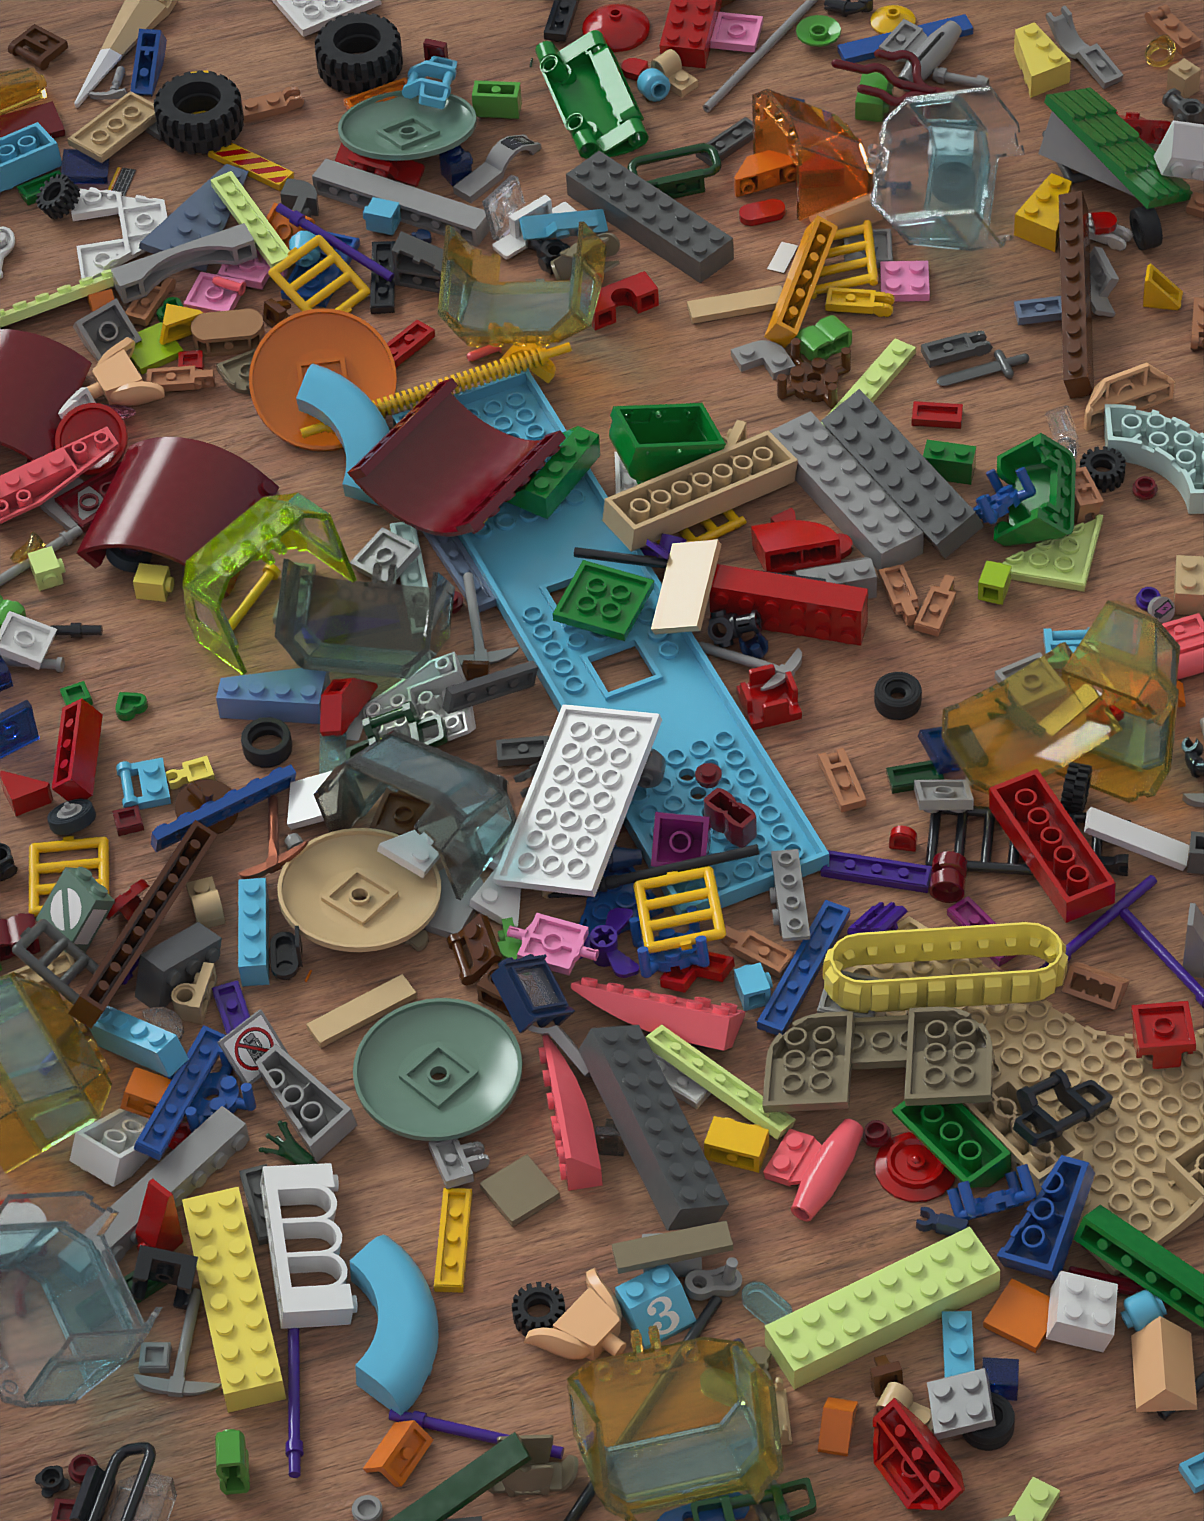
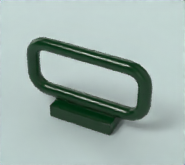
[627,143,722,199]

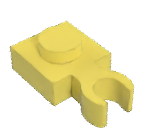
[166,756,215,790]

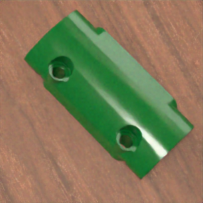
[535,30,649,159]

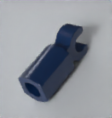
[916,1207,969,1236]

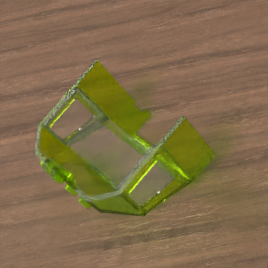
[183,492,357,675]

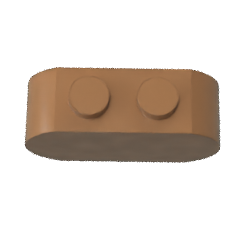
[191,308,265,357]

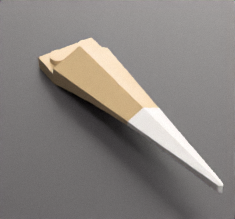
[75,0,178,109]

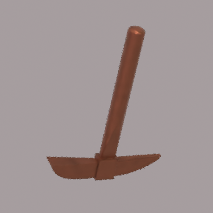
[237,795,308,879]

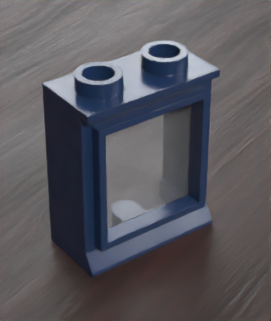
[490,954,575,1033]

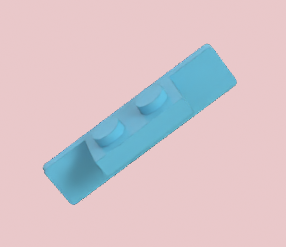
[519,209,608,241]

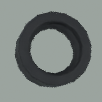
[241,717,292,768]

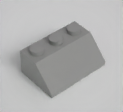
[790,557,877,599]

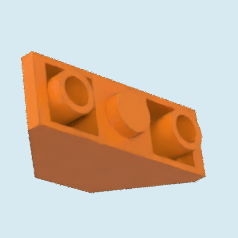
[734,150,801,198]

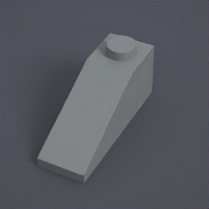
[1183,903,1204,978]

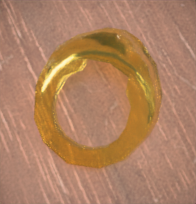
[1144,34,1176,67]
[10,531,46,564]

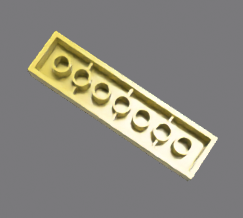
[182,1187,286,1413]

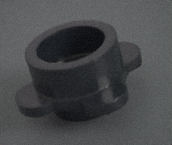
[35,1465,70,1498]

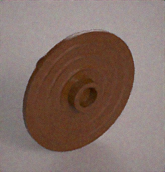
[175,779,239,834]

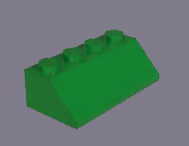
[507,426,601,519]
[892,1101,1011,1188]

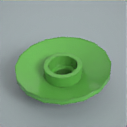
[796,15,841,47]

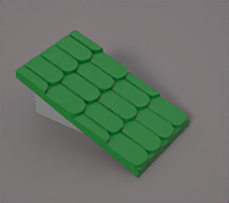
[1038,87,1192,209]

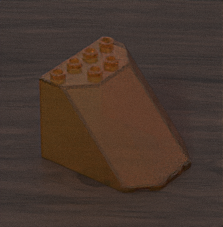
[752,89,875,221]

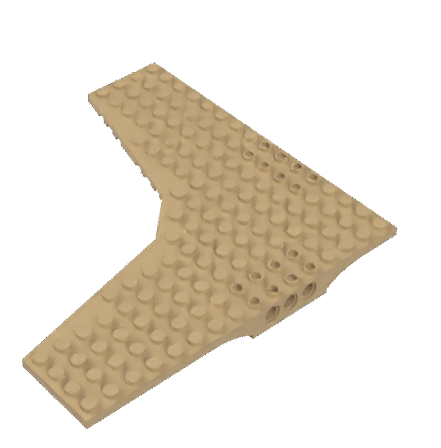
[822,916,1204,1276]

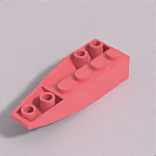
[0,427,119,524]
[570,977,746,1051]
[538,1035,603,1191]

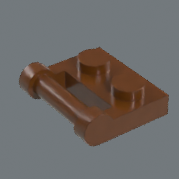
[8,24,68,70]
[447,913,502,986]

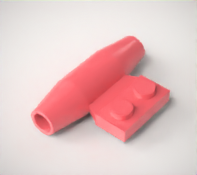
[1141,613,1204,680]
[763,1119,864,1222]

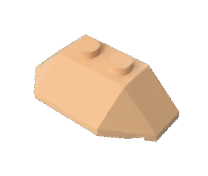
[1084,363,1175,431]

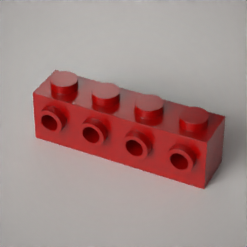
[52,698,103,801]

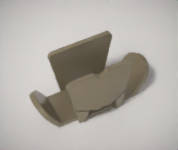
[551,233,620,286]
[488,1435,578,1497]

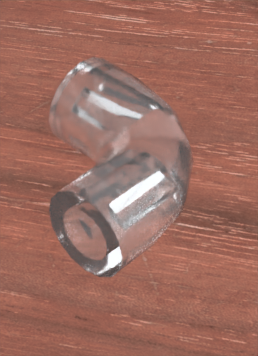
[1045,405,1079,460]

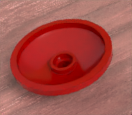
[582,4,650,52]
[55,403,128,476]

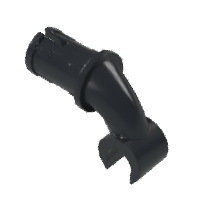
[824,0,873,17]
[1181,737,1204,778]

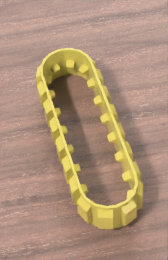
[823,922,1068,1013]

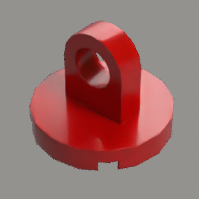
[106,879,150,921]

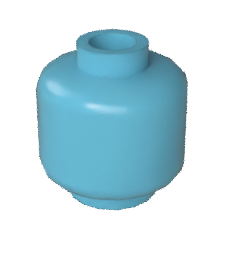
[637,68,670,102]
[289,231,320,267]
[1120,1289,1167,1332]

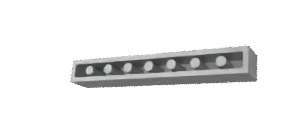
[312,159,491,247]
[58,1106,249,1289]

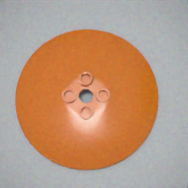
[249,308,397,452]

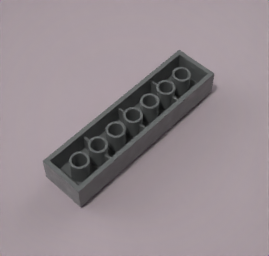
[566,151,734,283]
[821,389,984,559]
[579,1025,729,1231]

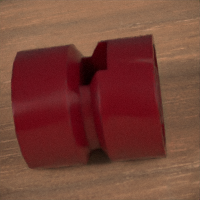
[929,851,967,903]

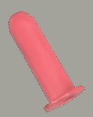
[212,276,246,296]
[466,339,502,361]

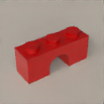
[581,271,659,331]

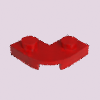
[659,951,735,993]

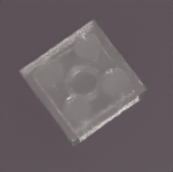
[482,175,526,241]

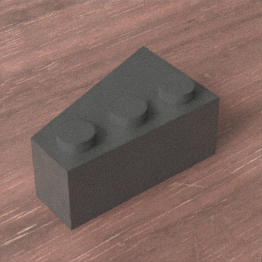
[392,231,472,297]
[135,922,222,1013]

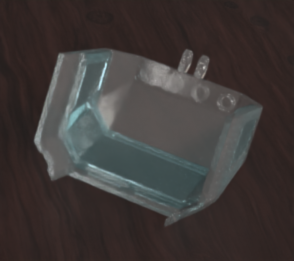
[866,86,1025,251]
[0,1191,163,1408]

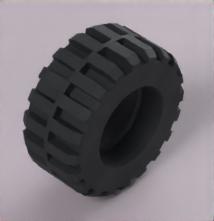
[315,12,403,94]
[154,70,244,155]

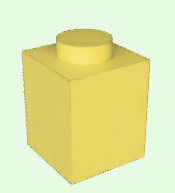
[133,563,174,602]

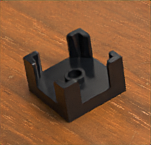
[129,1245,198,1310]

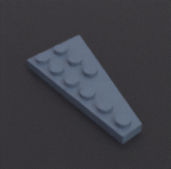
[139,164,249,272]

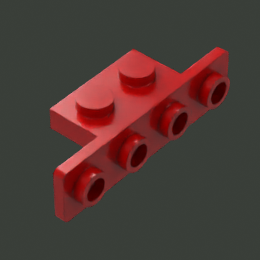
[1116,112,1171,144]
[335,143,425,187]

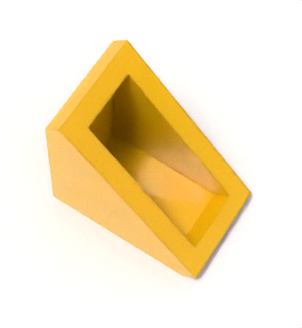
[1143,263,1183,310]
[159,304,203,345]

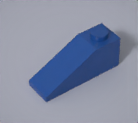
[130,29,167,96]

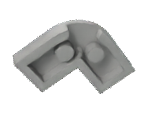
[731,340,795,380]

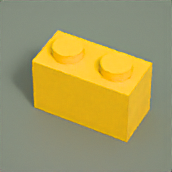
[704,1116,769,1173]

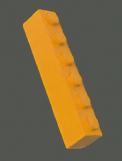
[764,215,838,348]

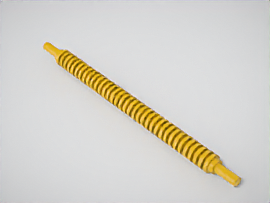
[300,342,572,438]

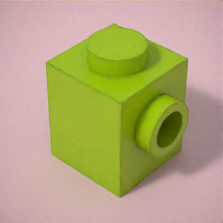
[978,560,1012,605]

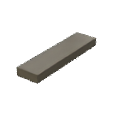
[612,1221,733,1274]

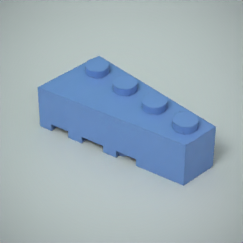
[216,664,330,724]

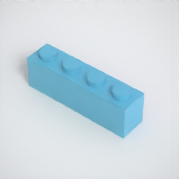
[238,878,270,987]
[89,1005,189,1078]

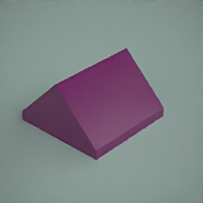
[651,812,711,867]

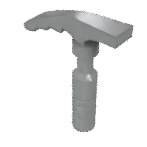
[88,66,127,100]

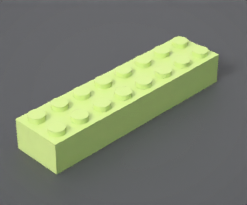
[765,1227,1001,1390]

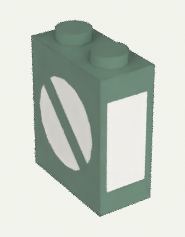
[35,867,115,953]

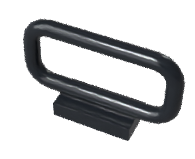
[69,1442,156,1521]

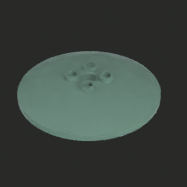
[338,90,477,161]
[353,998,523,1141]

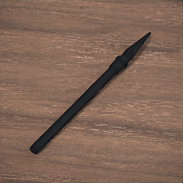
[548,844,760,898]

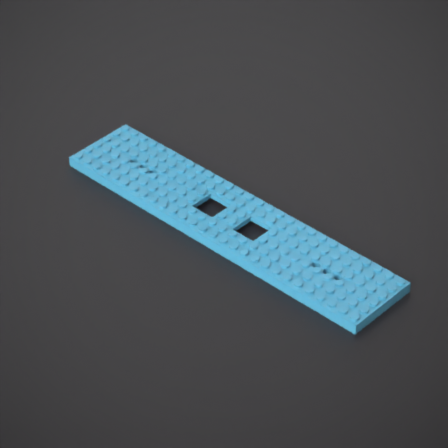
[392,368,829,915]

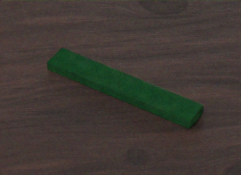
[388,1432,532,1521]

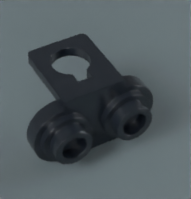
[270,925,303,980]

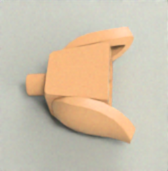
[87,337,165,407]
[524,1268,627,1360]

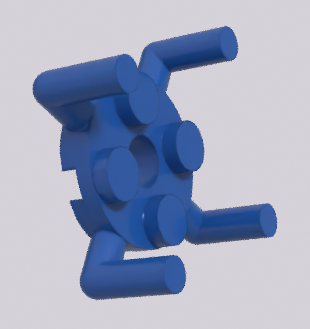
[973,467,1036,524]
[629,906,710,978]
[164,1046,256,1133]
[947,1164,1036,1220]

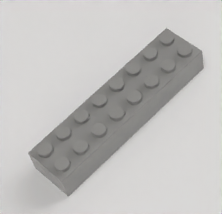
[770,411,924,571]

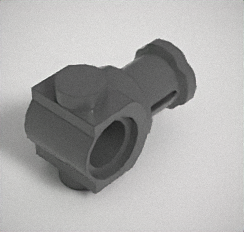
[1162,88,1204,125]

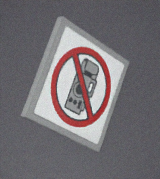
[217,1009,288,1084]

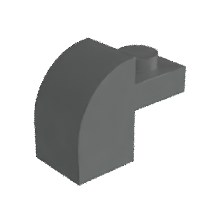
[280,178,319,218]

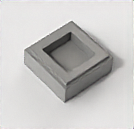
[138,1342,172,1373]

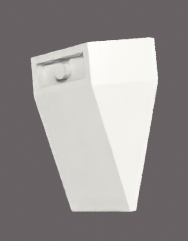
[362,652,476,748]

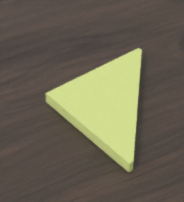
[1002,514,1103,592]

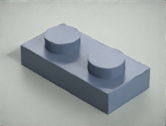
[1014,296,1062,325]

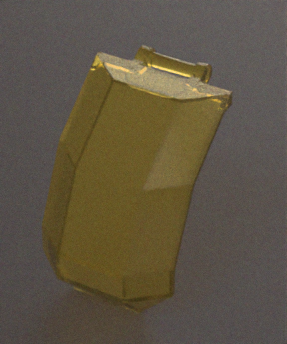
[942,642,1123,795]

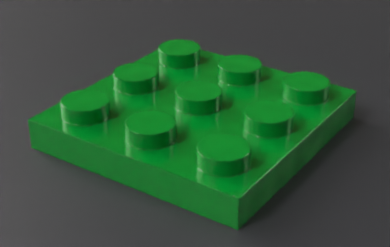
[553,560,654,641]

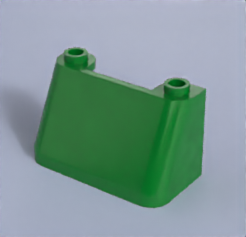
[993,433,1076,547]

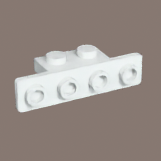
[492,195,576,260]

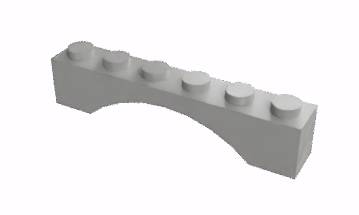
[111,223,258,304]

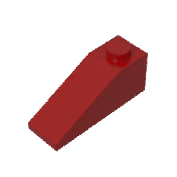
[135,1178,184,1252]

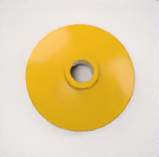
[870,5,916,34]

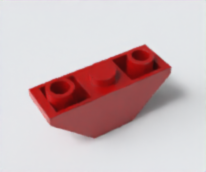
[320,678,378,736]

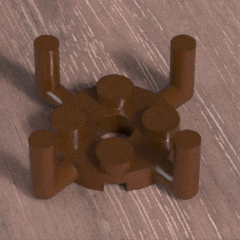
[777,338,851,409]

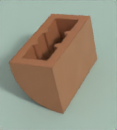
[1062,962,1130,1010]

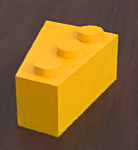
[1014,173,1072,252]

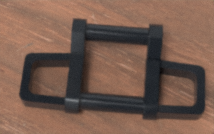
[1013,1069,1113,1147]

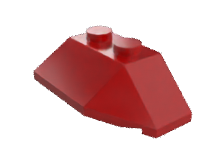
[873,1398,965,1511]

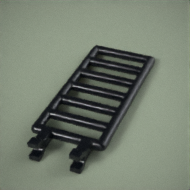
[925,806,1131,876]

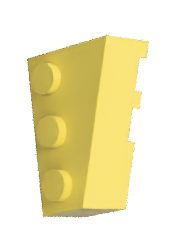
[1014,22,1071,98]

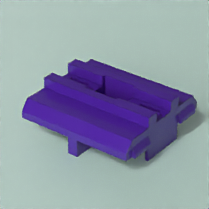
[847,902,908,935]

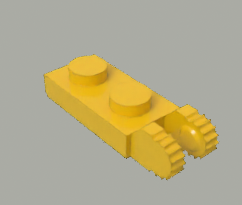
[825,287,895,317]

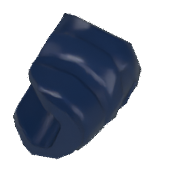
[738,631,769,659]

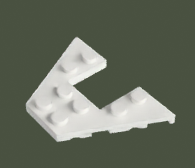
[71,187,167,279]
[377,804,521,928]

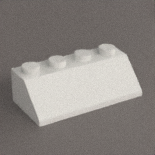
[1154,120,1204,181]

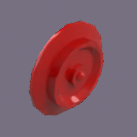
[875,1132,956,1202]

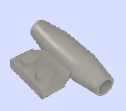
[879,19,962,91]

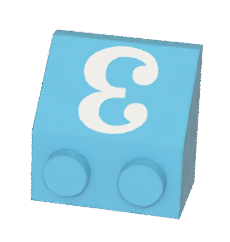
[615,1264,696,1350]

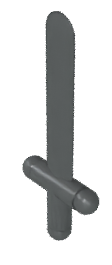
[937,349,1030,386]

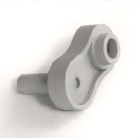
[684,1257,742,1301]

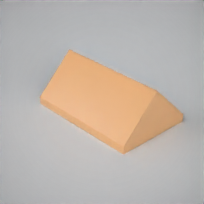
[809,188,889,230]
[1131,1316,1197,1412]

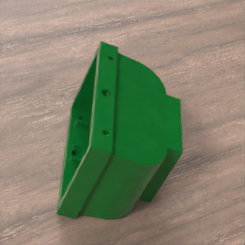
[609,403,726,485]

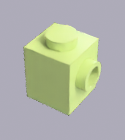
[27,546,66,591]

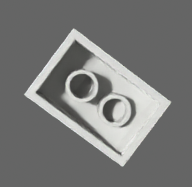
[70,1109,150,1187]

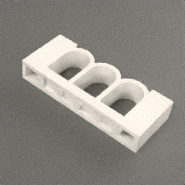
[260,1163,358,1329]

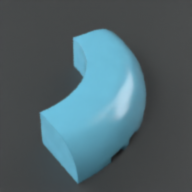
[296,363,390,506]
[350,1234,439,1416]

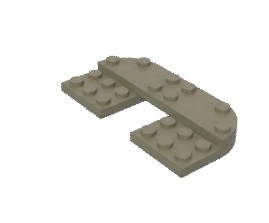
[762,1007,995,1113]

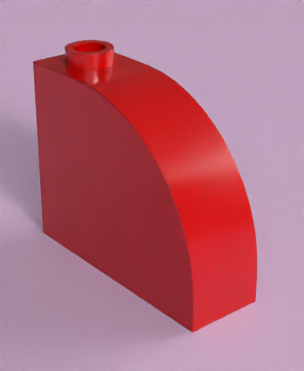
[751,520,841,573]

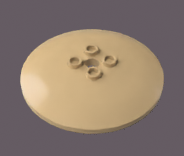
[278,828,441,952]

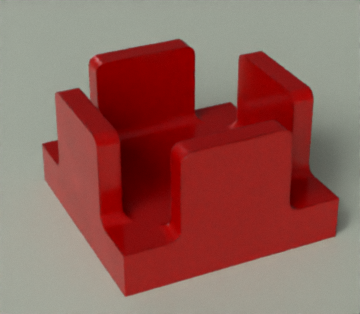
[736,664,802,731]
[1131,1001,1196,1069]

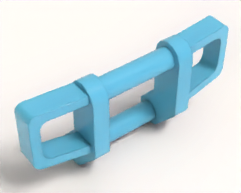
[402,56,458,109]

